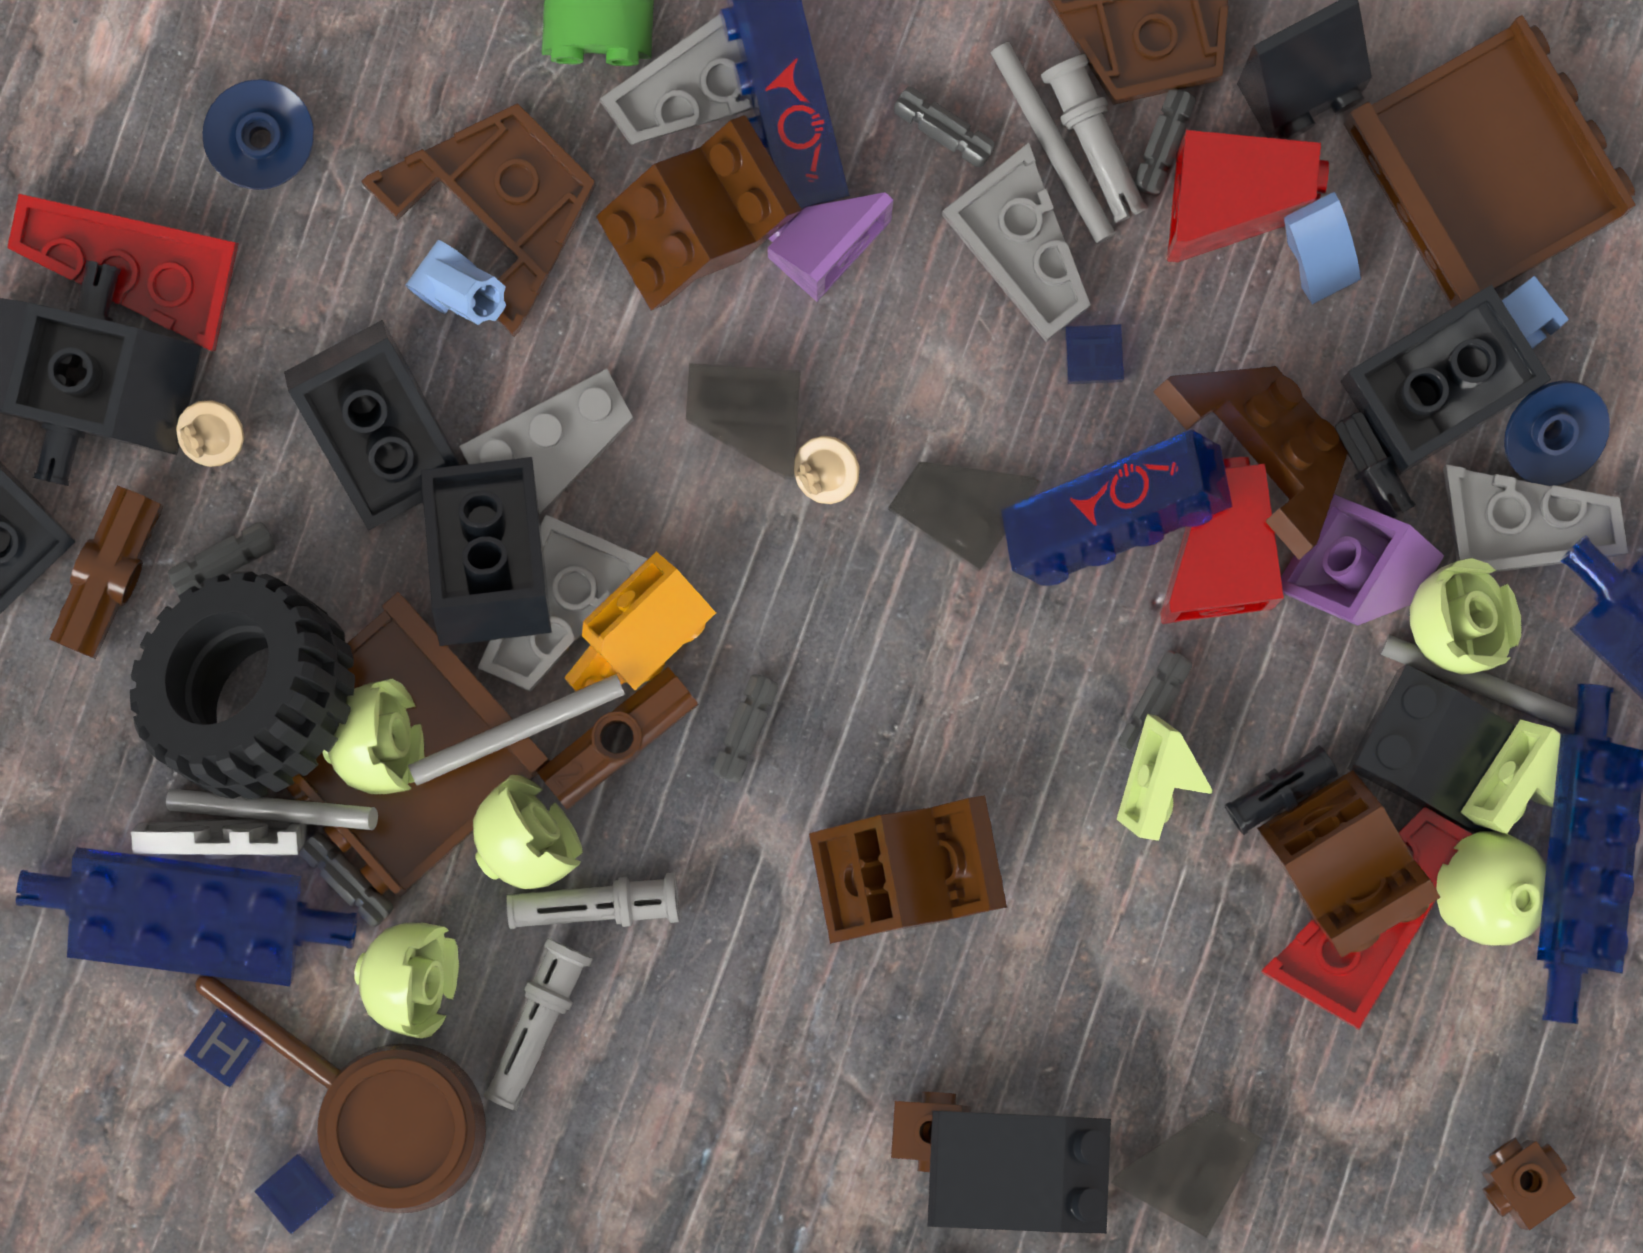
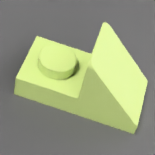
[1117,714,1212,841]
[1461,719,1566,834]

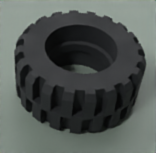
[130,571,355,799]

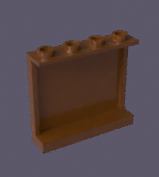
[1343,15,1636,308]
[286,591,550,897]

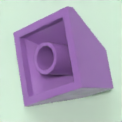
[768,192,893,302]
[1281,494,1444,626]

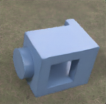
[1502,276,1569,349]

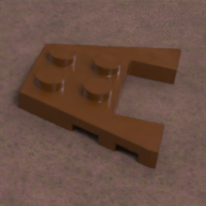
[1047,0,1228,105]
[361,103,596,337]
[1153,366,1348,559]

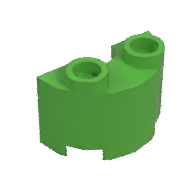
[542,0,654,66]

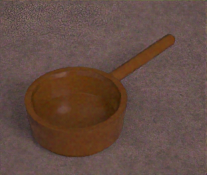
[195,974,486,1213]

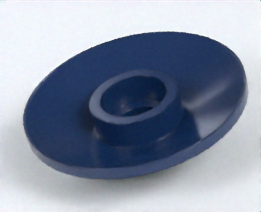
[202,79,314,190]
[1504,380,1610,486]

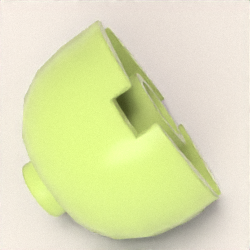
[1410,558,1521,675]
[322,679,425,794]
[473,775,583,889]
[1436,831,1553,945]
[355,923,459,1039]

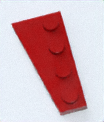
[7,194,239,351]
[1261,807,1473,1031]

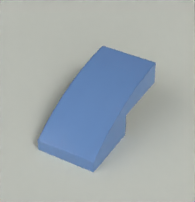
[1284,192,1361,304]

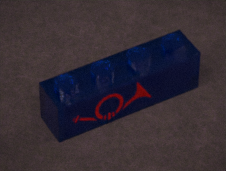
[720,0,850,209]
[1001,429,1233,586]

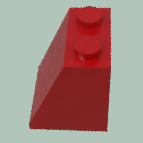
[1167,130,1329,262]
[1160,457,1284,624]

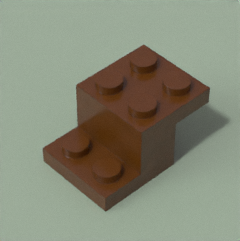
[596,115,802,311]
[1257,770,1441,957]
[809,795,1007,944]

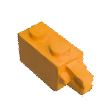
[564,551,716,692]

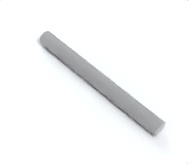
[990,42,1116,244]
[1380,634,1597,738]
[408,674,625,786]
[166,789,378,830]

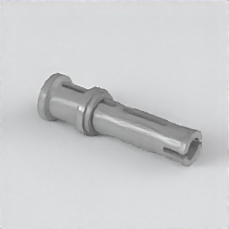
[1041,54,1148,223]
[507,872,680,929]
[483,938,593,1111]

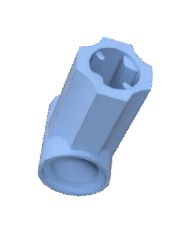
[405,240,506,325]

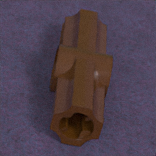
[49,485,163,659]
[537,667,699,810]

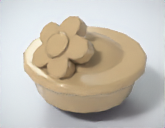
[176,400,244,467]
[794,436,860,504]

